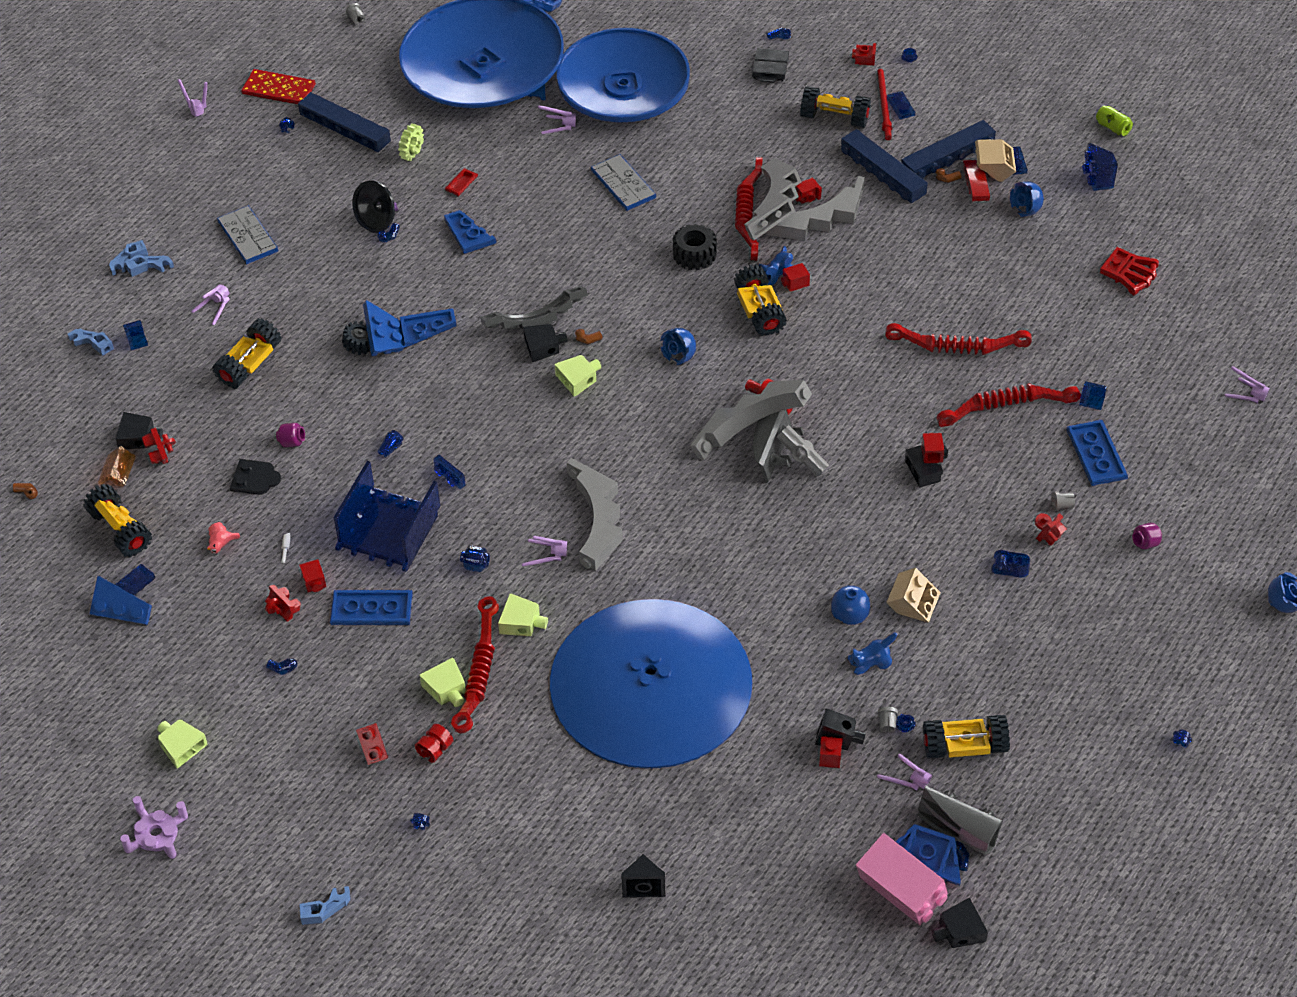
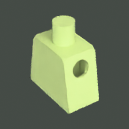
[555,355,601,397]
[498,594,548,636]
[420,658,466,707]
[157,720,208,769]

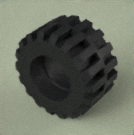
[673,224,717,270]

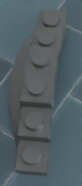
[480,286,588,330]

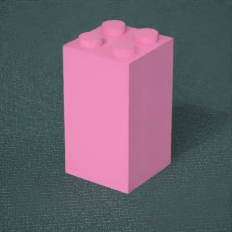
[856,833,948,925]

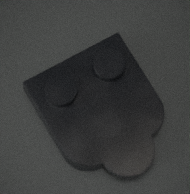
[230,459,281,495]

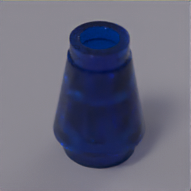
[377,430,404,458]

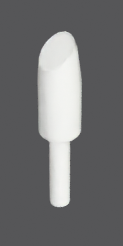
[281,533,290,563]

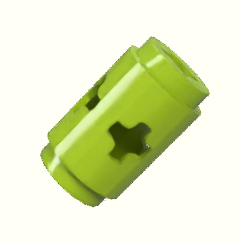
[1096,105,1133,136]

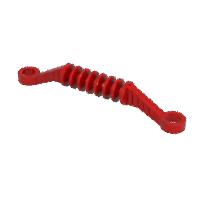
[735,157,763,261]
[885,323,1032,355]
[936,383,1081,427]
[451,596,499,734]

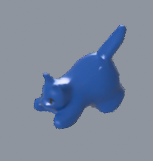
[759,246,793,286]
[847,632,897,675]

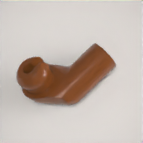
[935,168,962,183]
[575,329,602,344]
[13,483,38,499]

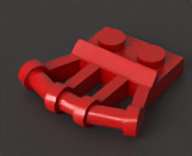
[1100,247,1159,296]

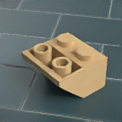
[975,139,1016,182]
[887,568,941,623]

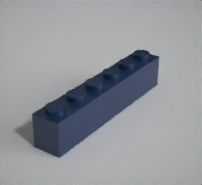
[298,92,391,153]
[901,120,996,179]
[841,129,928,203]

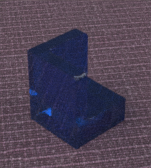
[123,320,148,351]
[1079,381,1107,410]

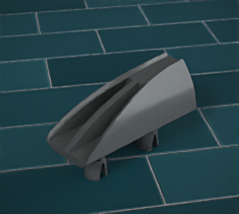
[753,410,803,483]
[918,786,1003,855]

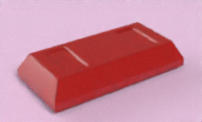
[445,168,478,197]

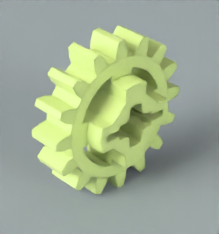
[398,123,424,161]

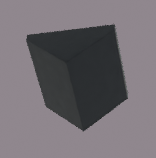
[621,854,666,898]

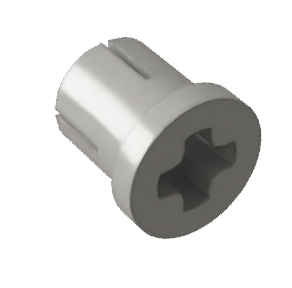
[345,3,365,24]
[1051,492,1075,511]
[878,707,898,733]

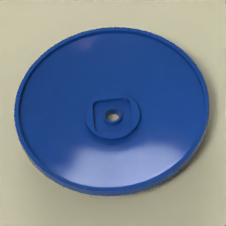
[557,28,690,122]

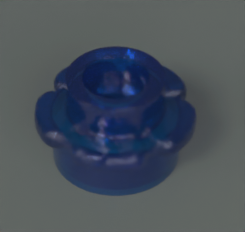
[901,48,918,62]
[279,117,295,133]
[896,714,916,732]
[1172,729,1192,748]
[410,813,430,830]

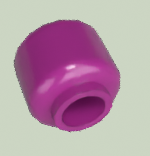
[276,422,305,448]
[1132,522,1162,550]

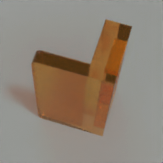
[98,446,136,487]

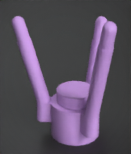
[178,79,207,117]
[538,105,576,134]
[192,284,230,325]
[1225,366,1270,403]
[522,536,567,566]
[877,754,932,791]

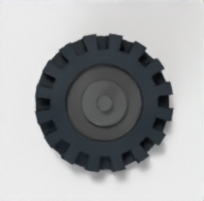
[342,321,371,355]

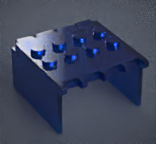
[333,461,441,572]

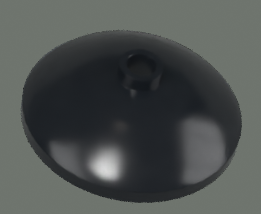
[352,180,395,233]

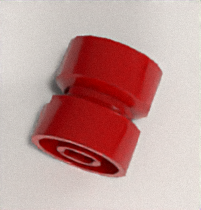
[414,724,454,763]

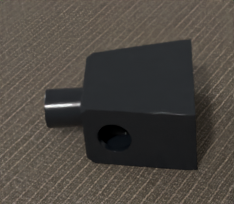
[523,324,568,362]
[116,412,163,450]
[815,708,866,750]
[931,898,988,948]

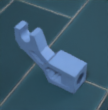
[109,240,148,275]
[125,254,174,277]
[67,329,114,356]
[300,886,350,925]

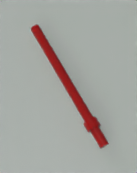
[877,69,892,140]

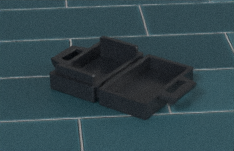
[752,48,789,83]

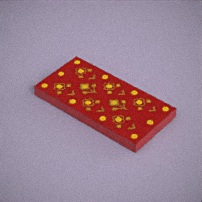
[241,69,316,104]

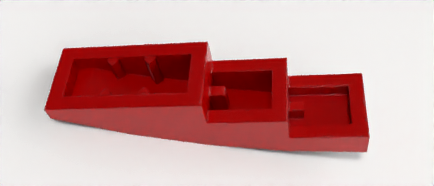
[963,160,990,201]

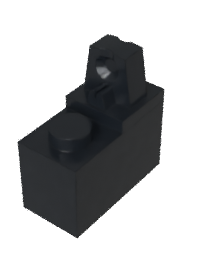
[905,445,948,488]

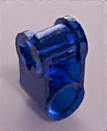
[991,550,1030,578]

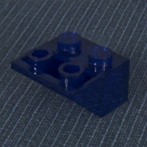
[1082,143,1118,191]

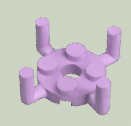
[120,796,188,859]

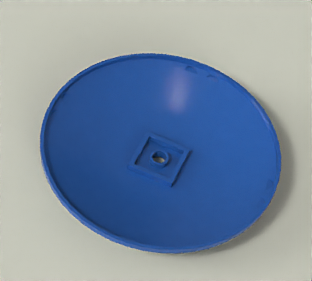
[399,0,564,108]
[550,599,752,768]

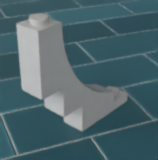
[744,158,801,240]
[764,176,865,241]
[690,380,812,460]
[567,458,623,571]

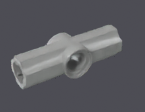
[777,425,829,477]

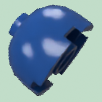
[1010,181,1044,217]
[660,328,696,365]
[1268,572,1297,613]
[831,586,870,624]

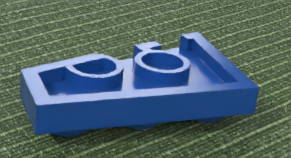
[444,210,496,254]
[400,308,456,348]
[90,575,152,625]

